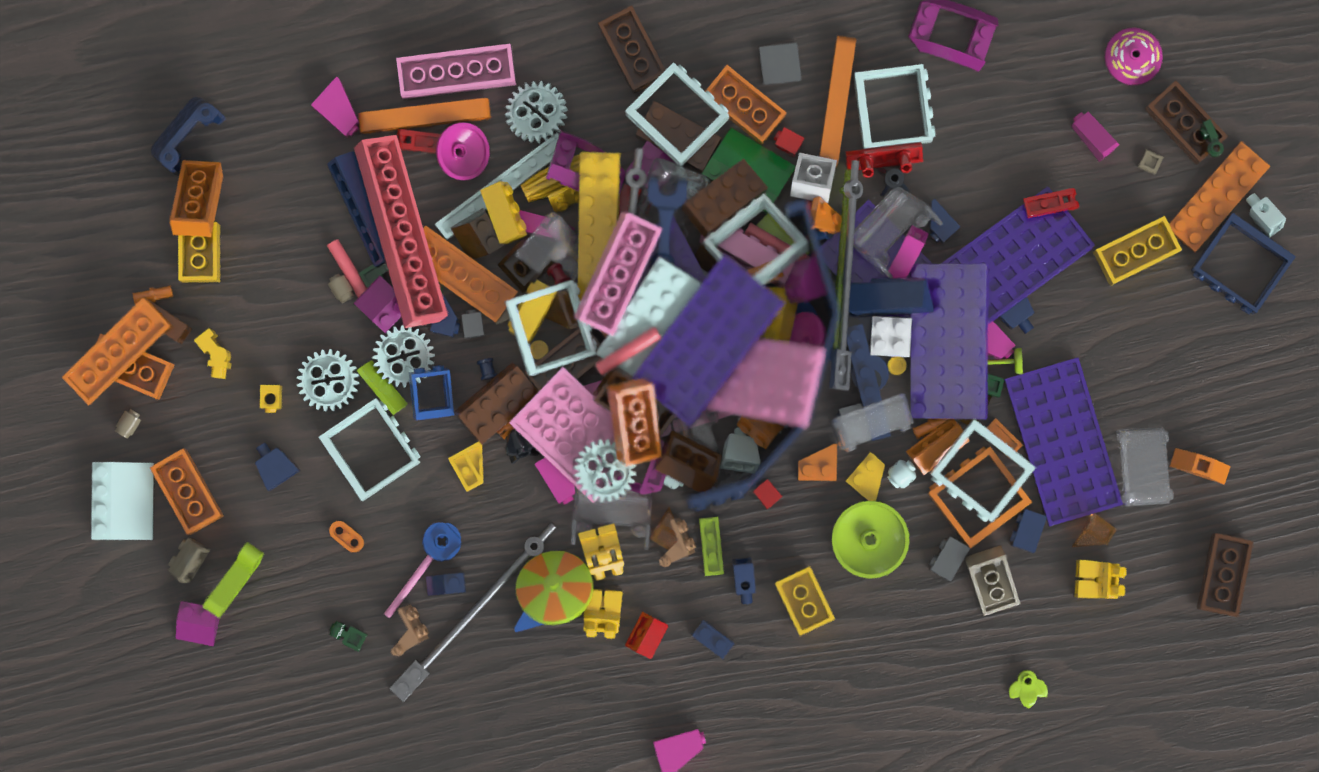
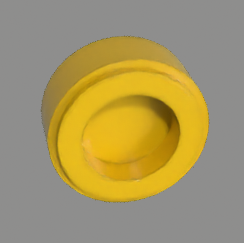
[530,340,549,360]
[887,356,907,375]

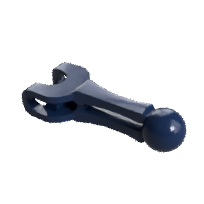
[648,176,687,269]

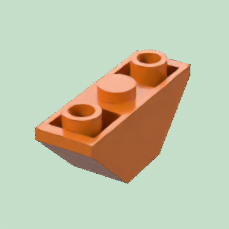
[1169,448,1230,485]

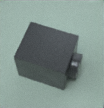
[462,309,485,339]

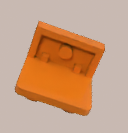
[737,416,787,450]

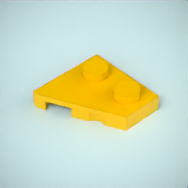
[448,442,484,492]
[845,452,885,501]

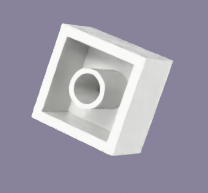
[790,153,837,203]
[871,316,912,357]

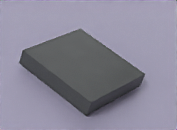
[759,43,802,86]

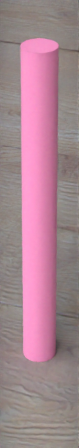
[384,555,434,618]

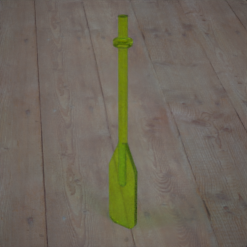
[833,169,851,350]

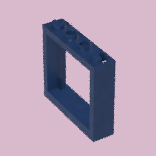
[1190,213,1296,315]

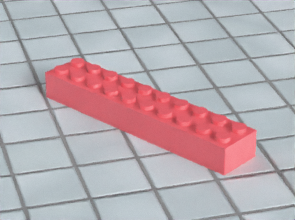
[354,135,448,328]

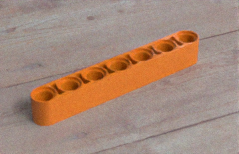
[819,36,856,167]
[358,98,491,134]

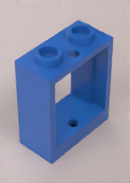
[409,365,454,420]

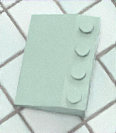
[91,462,154,540]

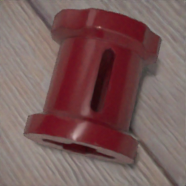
[547,263,571,285]

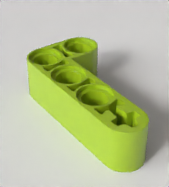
[203,542,264,618]

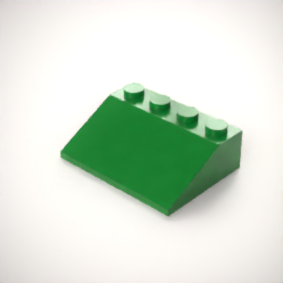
[702,128,796,215]

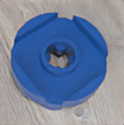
[422,522,461,562]

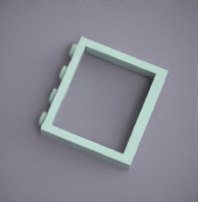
[625,62,729,167]
[854,64,935,149]
[704,194,810,285]
[504,280,597,376]
[319,398,421,501]
[930,419,1036,522]

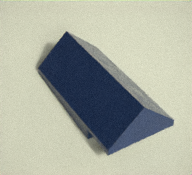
[848,278,934,317]

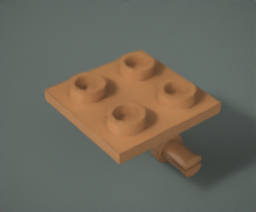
[659,517,696,567]
[391,604,429,656]

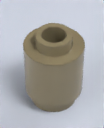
[328,274,354,303]
[115,409,141,439]

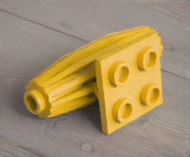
[520,154,580,213]

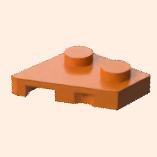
[810,196,842,234]
[798,444,837,481]

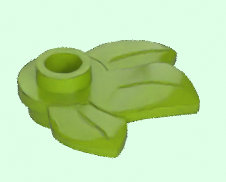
[1009,670,1048,708]

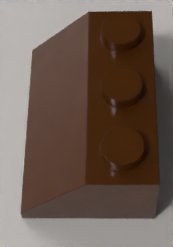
[655,430,722,494]

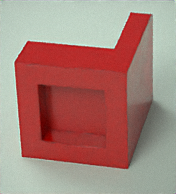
[754,479,782,509]

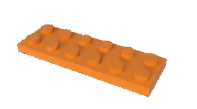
[1169,141,1270,253]
[423,225,519,323]
[62,297,171,405]

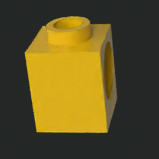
[260,385,282,413]

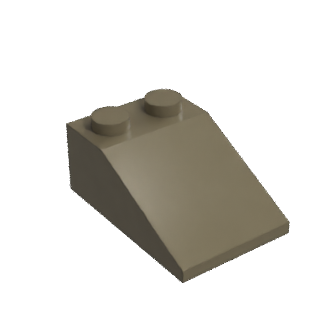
[168,538,210,583]
[965,545,1020,616]

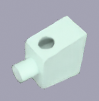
[1246,193,1286,238]
[720,428,760,474]

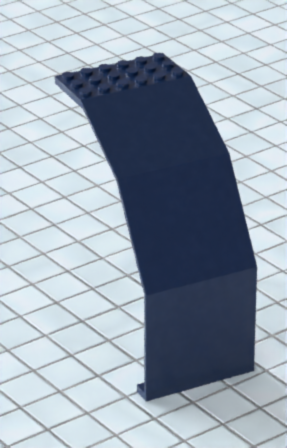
[688,200,840,512]

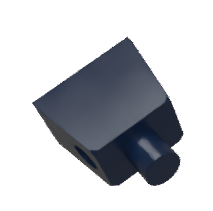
[998,297,1034,334]
[255,442,300,491]
[732,557,756,604]

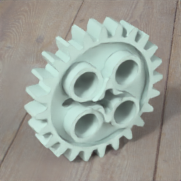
[505,81,568,143]
[372,325,435,388]
[297,349,359,412]
[573,439,636,502]

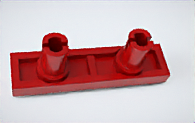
[845,142,923,178]

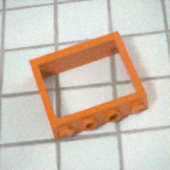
[927,447,1032,548]

